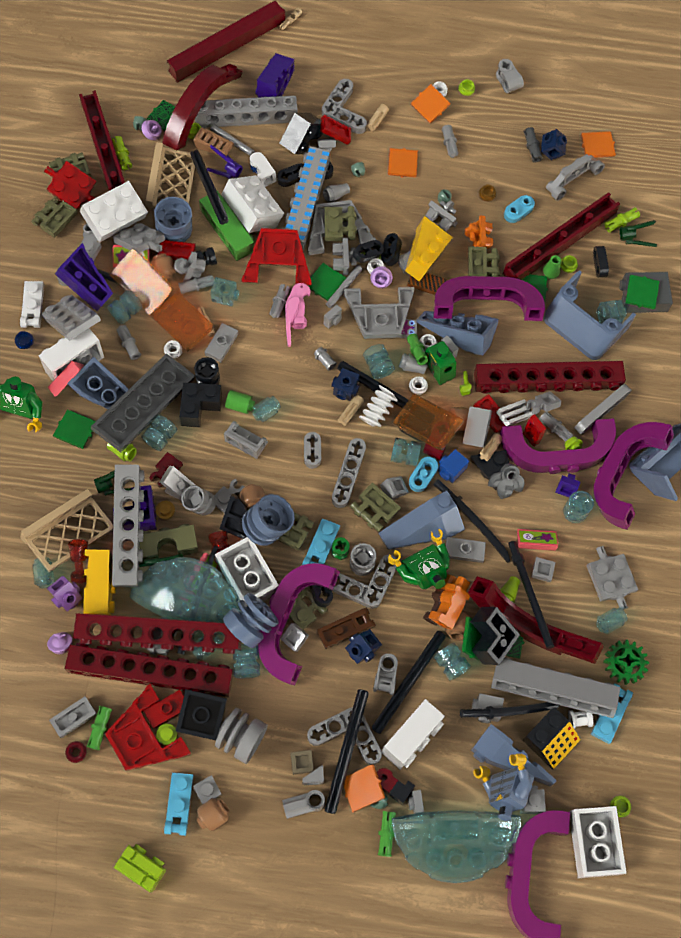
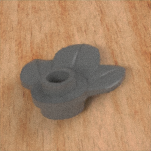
[488,464,525,499]

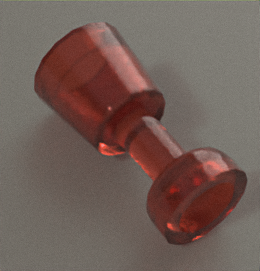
[68,539,88,583]

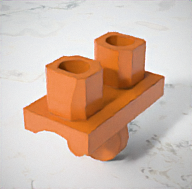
[464,215,493,249]

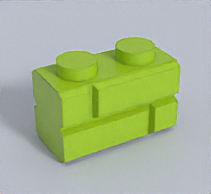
[114,844,166,893]

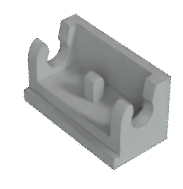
[463,406,492,448]
[224,421,268,459]

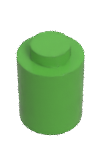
[225,390,255,414]

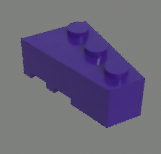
[256,53,294,98]
[55,243,113,311]

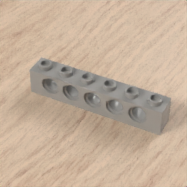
[195,96,297,128]
[112,465,144,587]

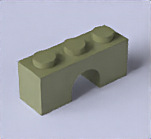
[140,524,199,563]

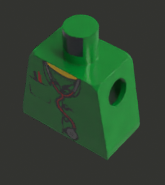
[425,341,457,386]

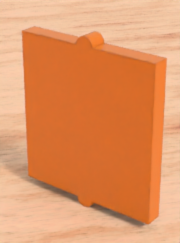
[411,84,450,124]
[581,131,616,158]
[388,148,418,178]
[344,764,385,812]

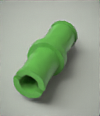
[407,333,428,365]
[86,706,112,750]
[378,811,396,857]

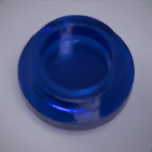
[15,331,34,349]

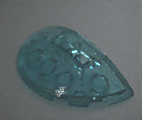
[129,557,240,635]
[392,811,521,883]

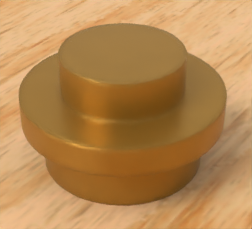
[479,184,496,202]
[155,501,175,520]

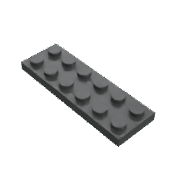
[91,353,195,453]

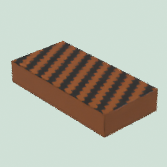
[407,273,447,295]

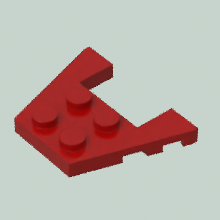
[241,228,312,286]
[105,684,191,771]

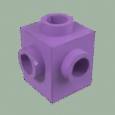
[47,576,83,611]

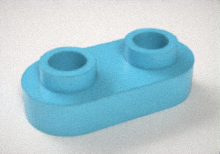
[504,195,535,223]
[409,457,438,492]

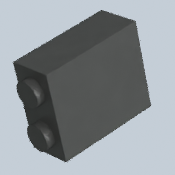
[619,272,673,313]

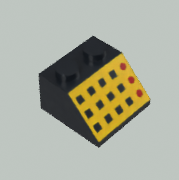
[522,707,581,770]

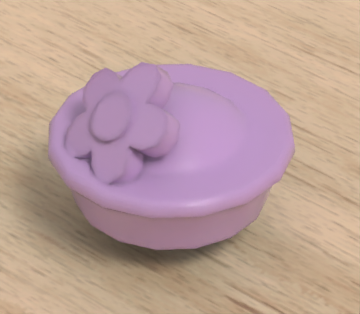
[142,120,161,141]
[370,266,393,288]
[47,632,73,654]

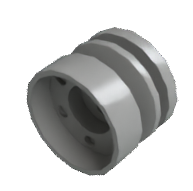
[215,707,268,764]

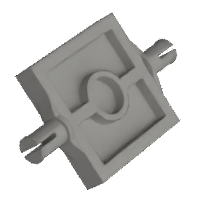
[113,223,165,254]
[586,546,638,611]

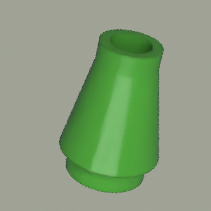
[543,255,561,279]

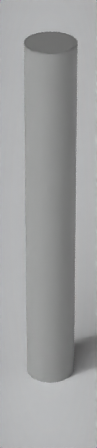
[210,124,255,156]
[326,265,362,308]

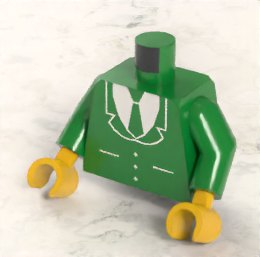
[0,376,43,433]
[388,529,450,590]

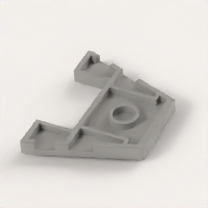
[308,200,376,255]
[344,287,414,339]

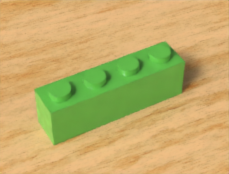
[199,191,256,261]

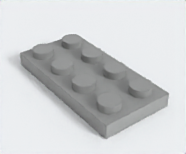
[41,294,101,341]

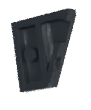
[470,450,511,490]
[219,494,249,539]

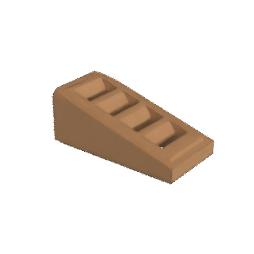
[194,128,234,156]

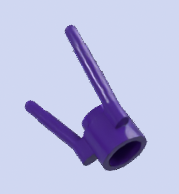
[207,145,243,179]

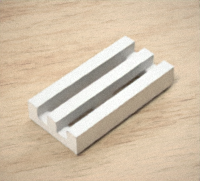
[496,399,534,426]

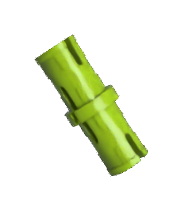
[112,136,132,170]
[604,207,640,233]

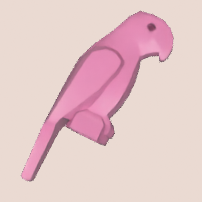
[285,283,310,347]

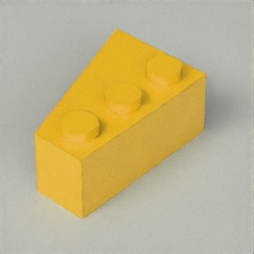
[405,216,453,282]
[83,549,116,615]

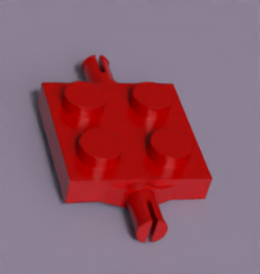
[44,161,97,210]

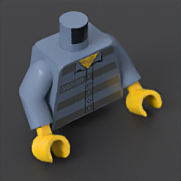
[473,754,534,821]

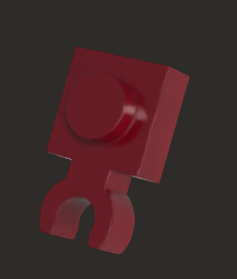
[149,452,183,488]

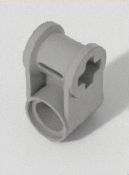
[496,59,524,93]
[373,653,398,695]

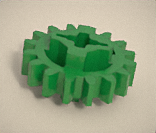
[603,640,649,685]

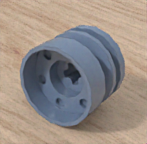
[154,197,192,242]
[242,494,295,546]
[223,593,279,648]

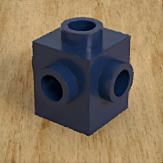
[541,129,567,160]
[331,368,360,401]
[345,629,382,664]

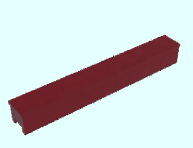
[167,0,285,83]
[79,90,125,191]
[502,192,620,280]

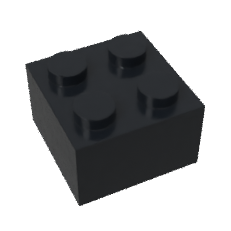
[176,689,228,741]

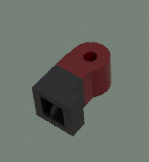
[376,768,415,805]

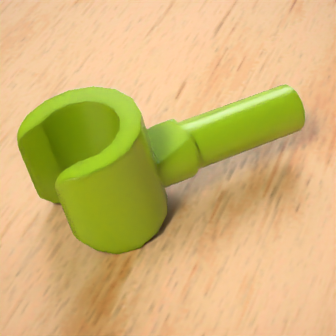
[459,371,472,396]

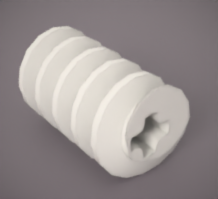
[359,385,398,427]

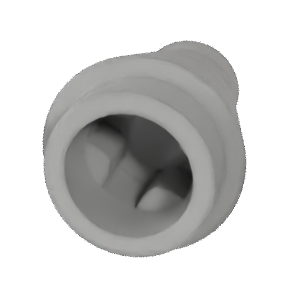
[323,183,350,202]
[399,353,427,375]

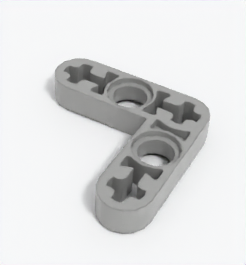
[322,79,367,134]
[332,555,396,609]
[307,707,382,765]

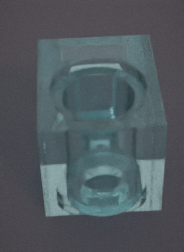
[210,277,239,306]
[596,300,627,324]

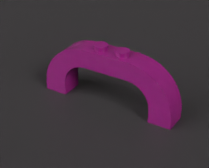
[433,276,545,321]
[500,418,616,474]
[594,422,674,530]
[258,563,340,686]
[505,810,570,938]

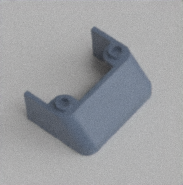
[543,270,636,360]
[629,423,681,501]

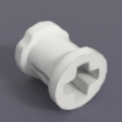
[568,710,593,729]

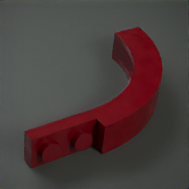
[162,64,243,151]
[468,576,604,664]

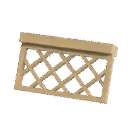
[145,142,195,212]
[21,489,113,572]

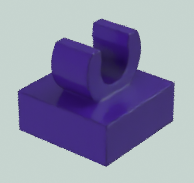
[555,473,580,499]

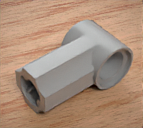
[282,790,325,819]

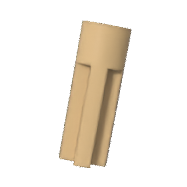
[366,104,389,132]
[338,395,364,426]
[480,433,502,461]

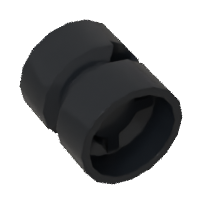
[194,357,220,385]

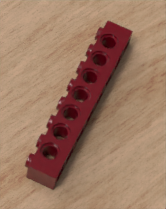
[474,361,626,394]
[73,613,241,654]
[64,643,233,698]

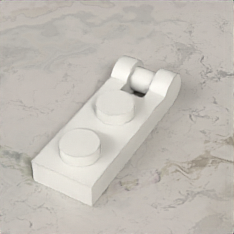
[20,281,44,328]

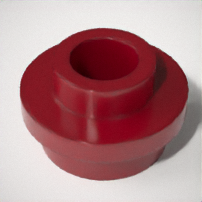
[65,741,87,763]

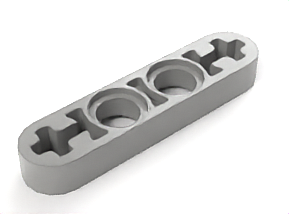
[574,384,632,435]
[332,438,366,508]

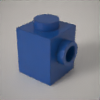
[438,449,469,483]

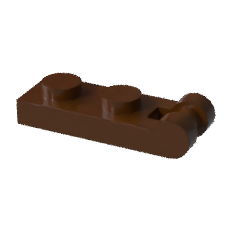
[317,607,376,650]

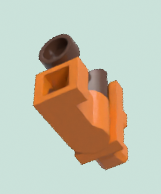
[423,574,471,630]

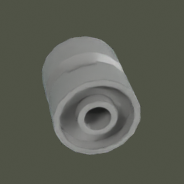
[181,485,216,516]
[350,543,376,576]

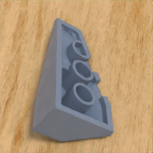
[417,311,499,356]
[67,357,129,409]
[378,491,465,550]
[471,724,557,786]

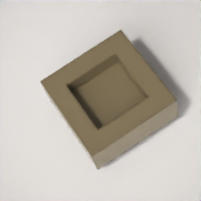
[290,750,314,775]

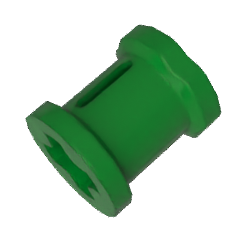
[331,537,350,560]

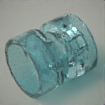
[107,290,143,325]
[363,344,395,379]
[141,415,177,451]
[391,438,422,467]
[563,491,594,523]
[433,643,471,681]
[233,644,260,679]

